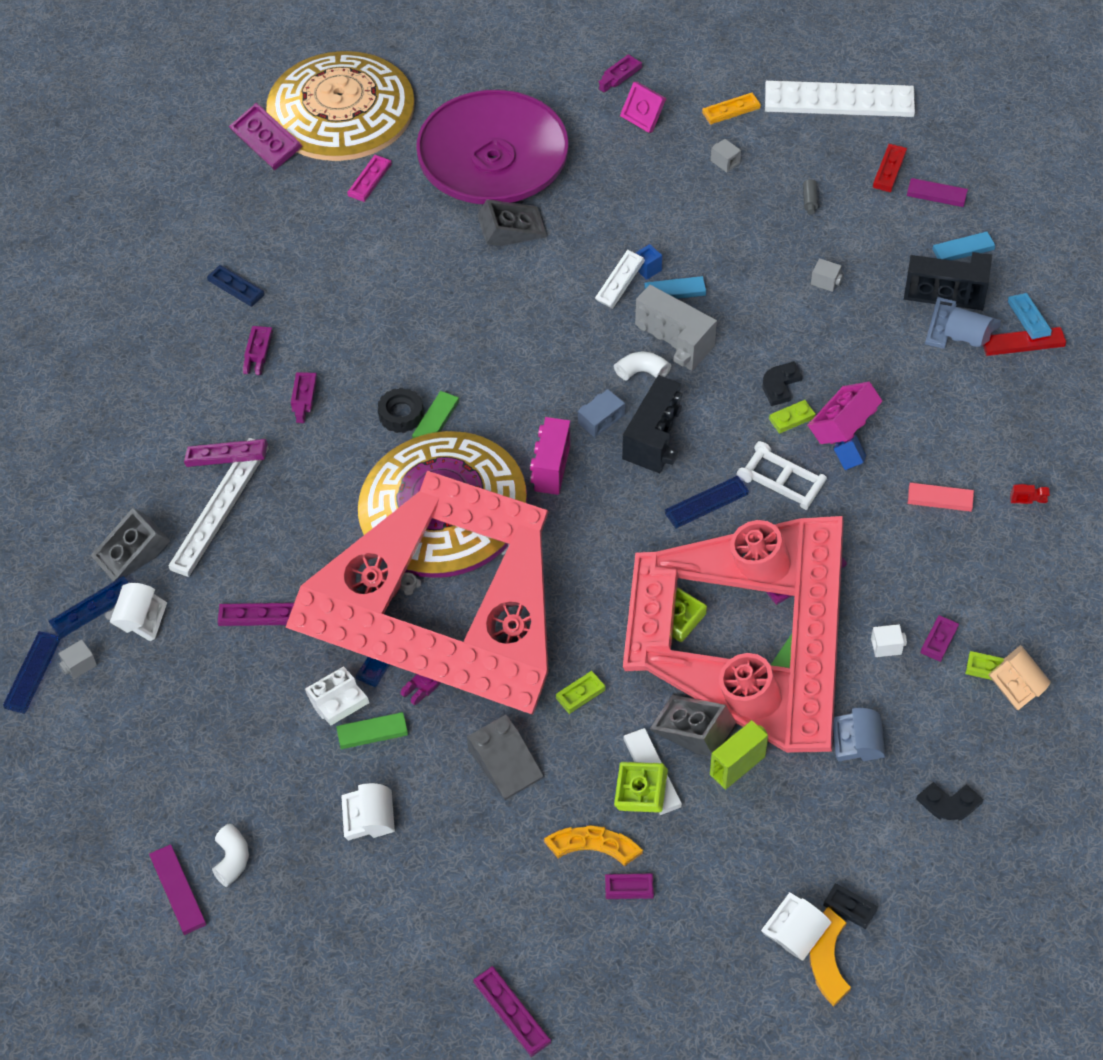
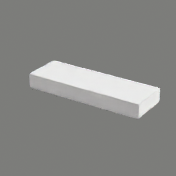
[595,250,645,309]

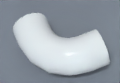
[614,351,671,380]
[212,824,249,887]

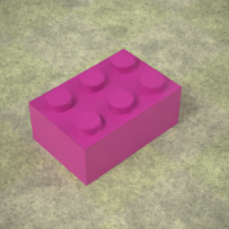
[808,382,882,444]
[530,417,571,495]

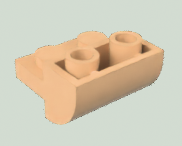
[988,645,1051,710]

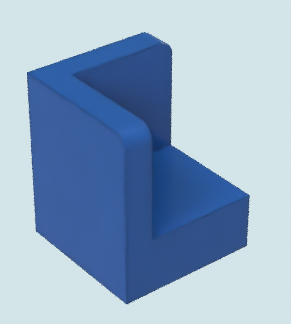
[635,244,662,280]
[834,434,866,470]

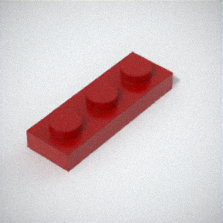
[873,144,907,192]

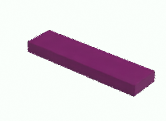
[184,439,268,467]
[218,603,294,626]
[149,844,206,935]
[473,966,551,1057]

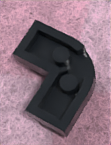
[762,361,802,406]
[916,782,984,821]

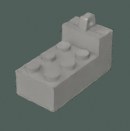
[635,285,717,371]

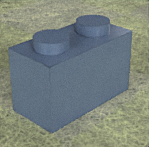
[578,389,625,438]

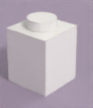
[871,624,907,657]

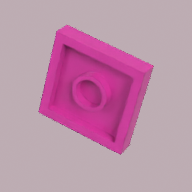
[620,82,666,133]

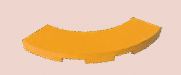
[544,825,643,866]
[809,907,851,1007]

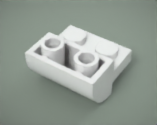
[110,583,167,641]
[305,666,369,726]
[342,783,395,841]
[761,893,831,961]

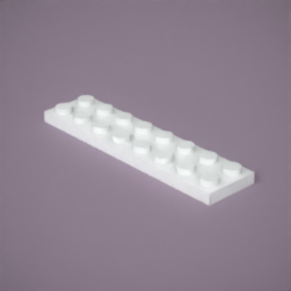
[765,81,915,117]

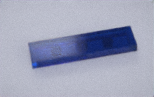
[665,476,749,529]
[48,576,129,639]
[3,631,60,714]

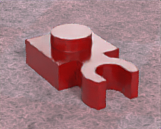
[1010,484,1050,504]

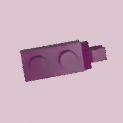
[599,54,642,92]
[291,372,317,423]

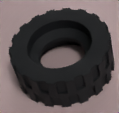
[378,388,424,433]

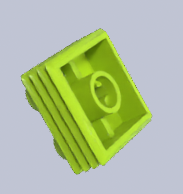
[672,587,707,642]
[614,762,668,812]

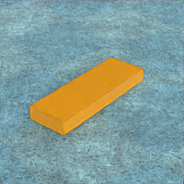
[702,92,761,125]

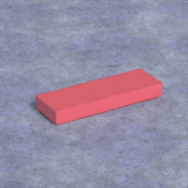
[907,483,974,512]

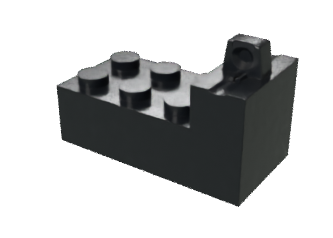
[903,252,992,311]
[622,375,683,474]

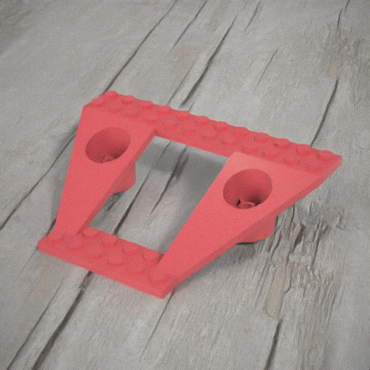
[286,471,549,715]
[623,516,844,753]

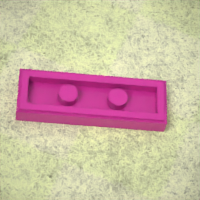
[347,155,392,202]

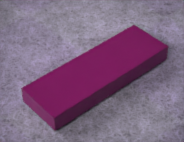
[907,178,968,207]

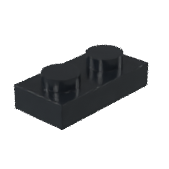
[823,883,878,929]

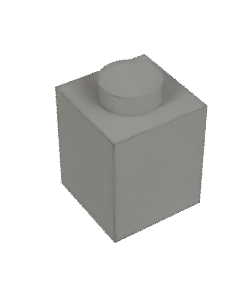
[711,139,741,173]
[811,258,843,292]
[58,640,97,679]

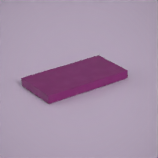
[229,102,302,170]

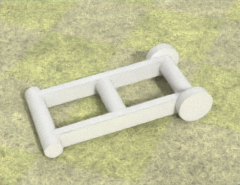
[737,441,827,510]

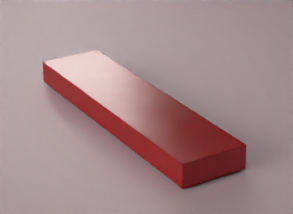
[983,327,1066,356]

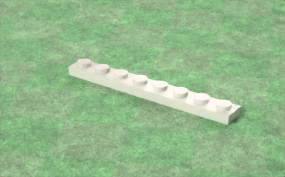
[169,438,269,577]

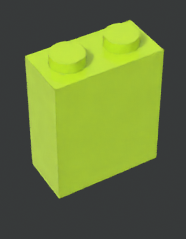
[710,720,768,790]

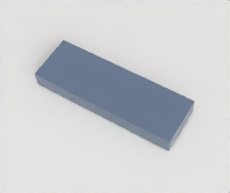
[925,297,956,349]

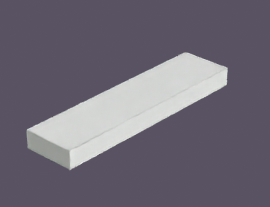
[624,728,682,815]

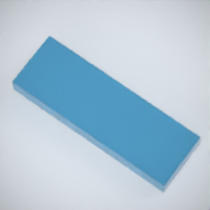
[932,232,995,260]
[644,276,706,299]
[1008,293,1052,339]

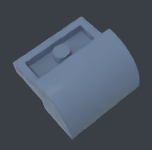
[944,307,1001,347]
[833,708,885,762]

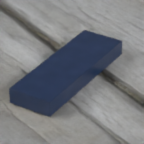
[207,265,265,307]

